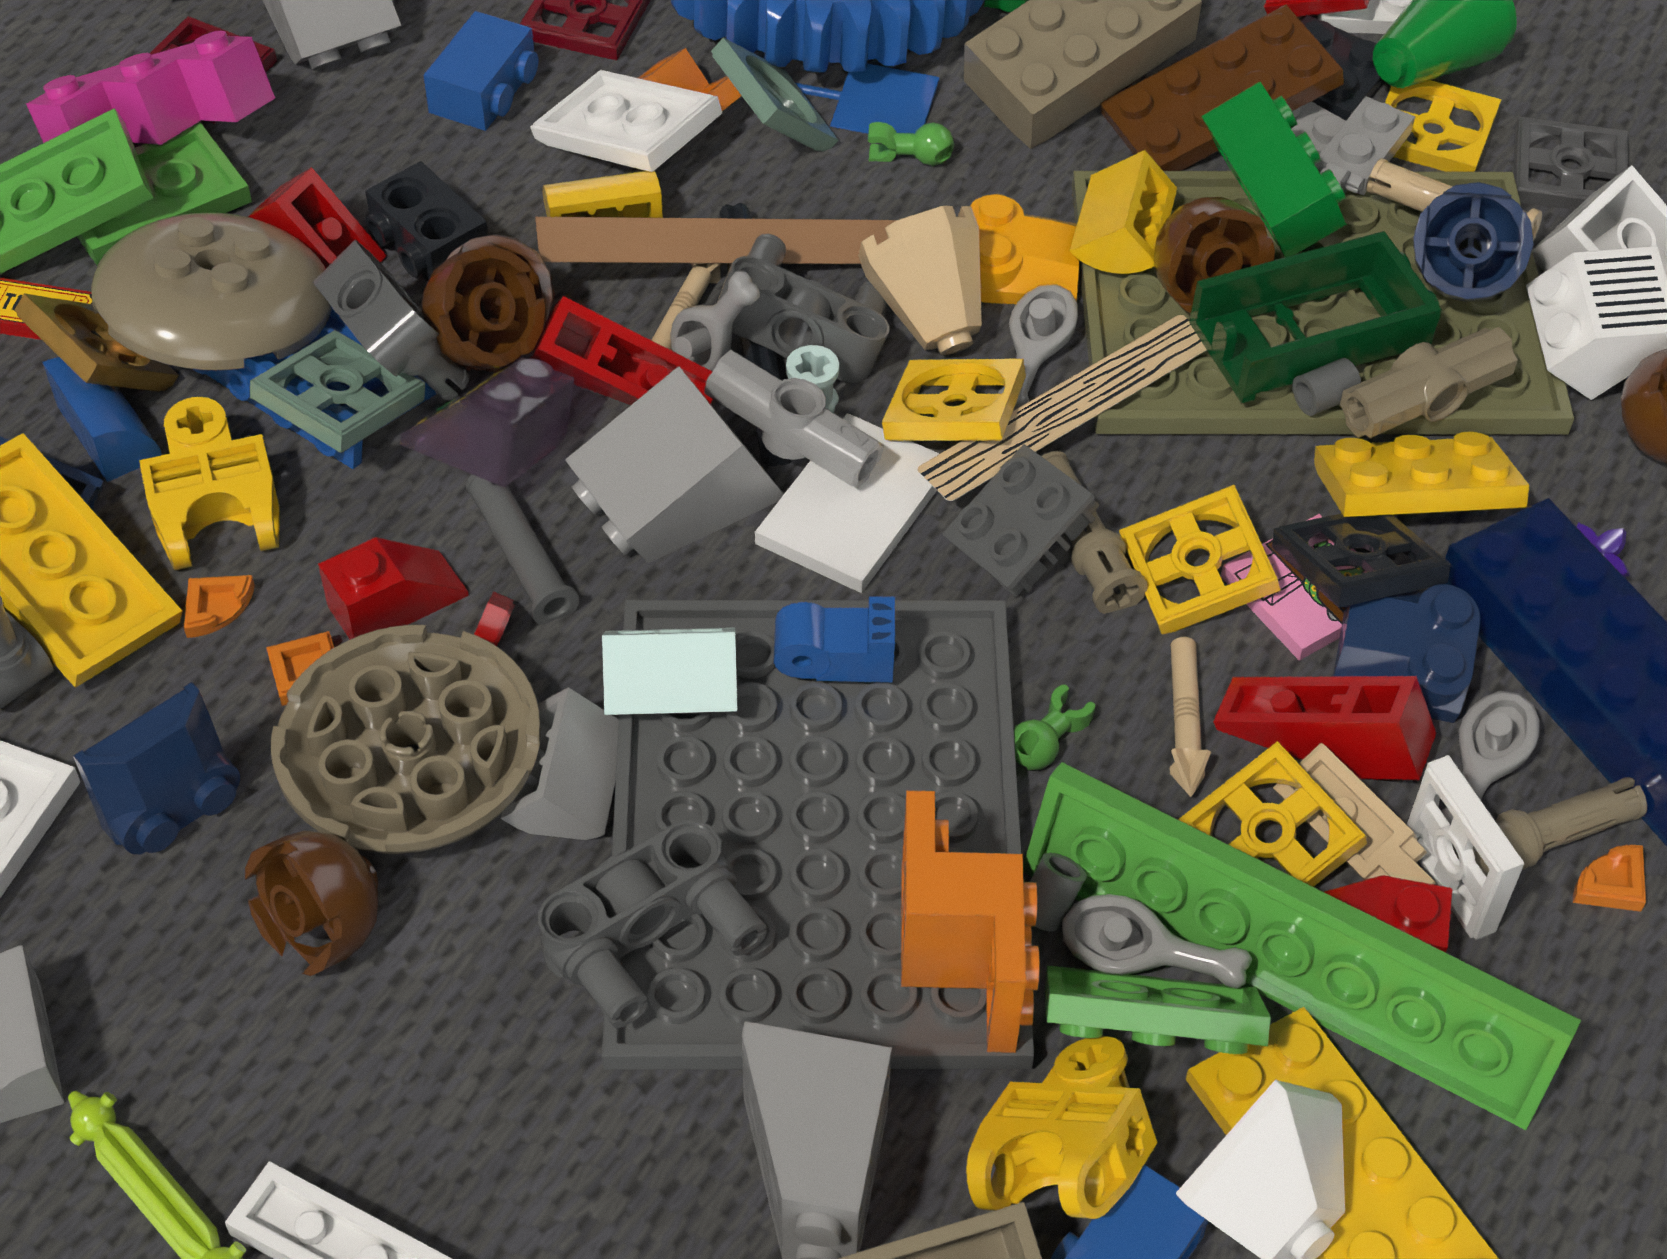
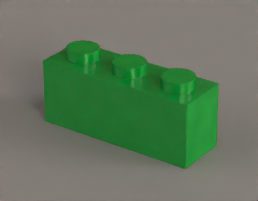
[1201,82,1347,257]

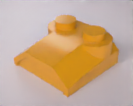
[970,194,1079,304]

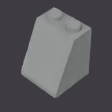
[262,0,401,69]
[565,366,784,563]
[742,1021,892,1259]

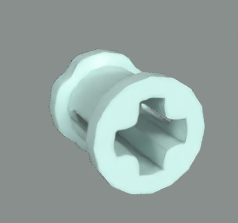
[786,345,839,413]

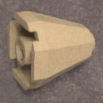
[858,206,982,355]

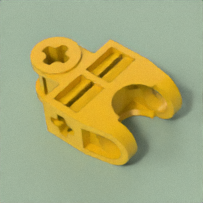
[139,397,280,570]
[966,1036,1157,1219]

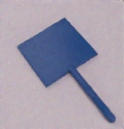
[795,64,939,134]

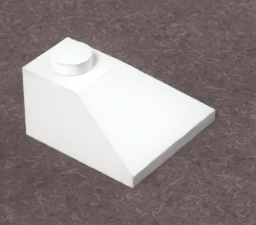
[1176,1080,1345,1259]

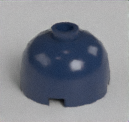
[1413,182,1534,302]

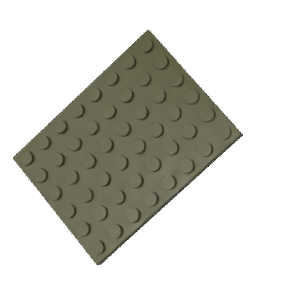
[1072,171,1574,434]

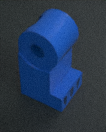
[773,596,895,683]

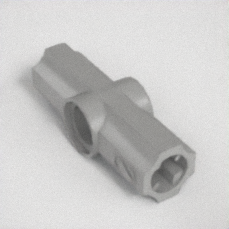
[704,350,884,489]

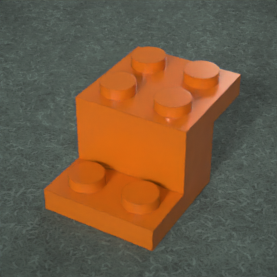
[901,790,1039,1053]

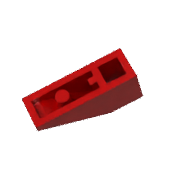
[528,296,713,405]
[1213,676,1437,780]

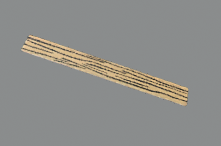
[917,315,1206,501]

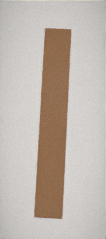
[535,217,897,264]

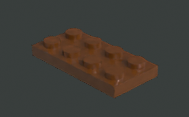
[1100,5,1344,171]

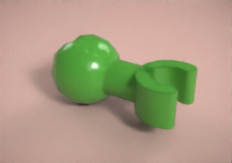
[868,122,954,166]
[1013,685,1096,770]

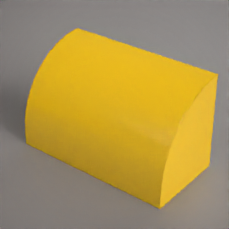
[1069,150,1177,274]
[543,171,663,218]

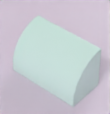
[602,627,737,715]

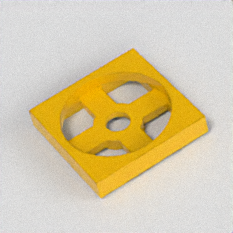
[1385,80,1501,172]
[882,359,1026,441]
[1119,485,1280,634]
[1178,741,1367,887]

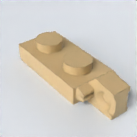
[1273,743,1436,885]

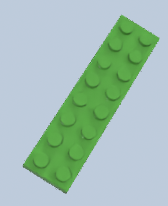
[1023,762,1581,1130]

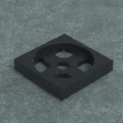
[1272,513,1451,608]

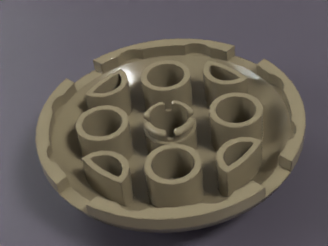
[91,213,332,370]
[271,625,541,854]

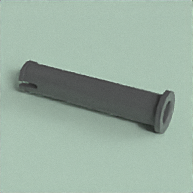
[466,466,579,625]

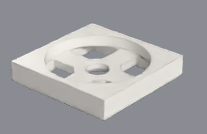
[1407,755,1524,940]

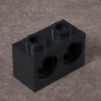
[365,161,488,282]

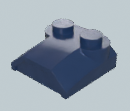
[1332,584,1480,723]
[73,682,240,855]

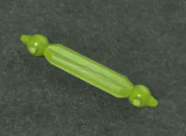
[68,1091,246,1259]

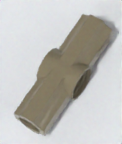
[1340,327,1518,438]

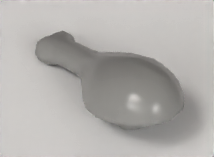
[670,271,760,371]
[998,284,1078,411]
[1441,691,1540,825]
[1062,894,1252,989]

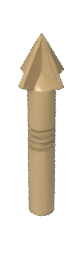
[652,263,720,350]
[1170,637,1211,797]

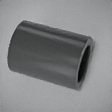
[1292,358,1361,416]
[1030,853,1086,932]

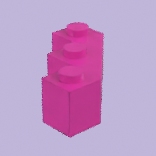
[26,31,275,145]

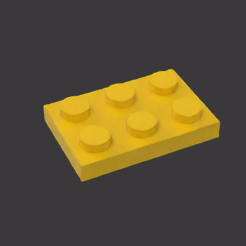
[1314,432,1529,517]

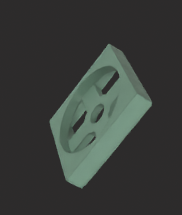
[711,37,839,152]
[250,330,425,453]

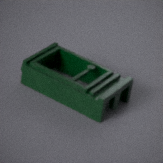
[1189,231,1442,404]

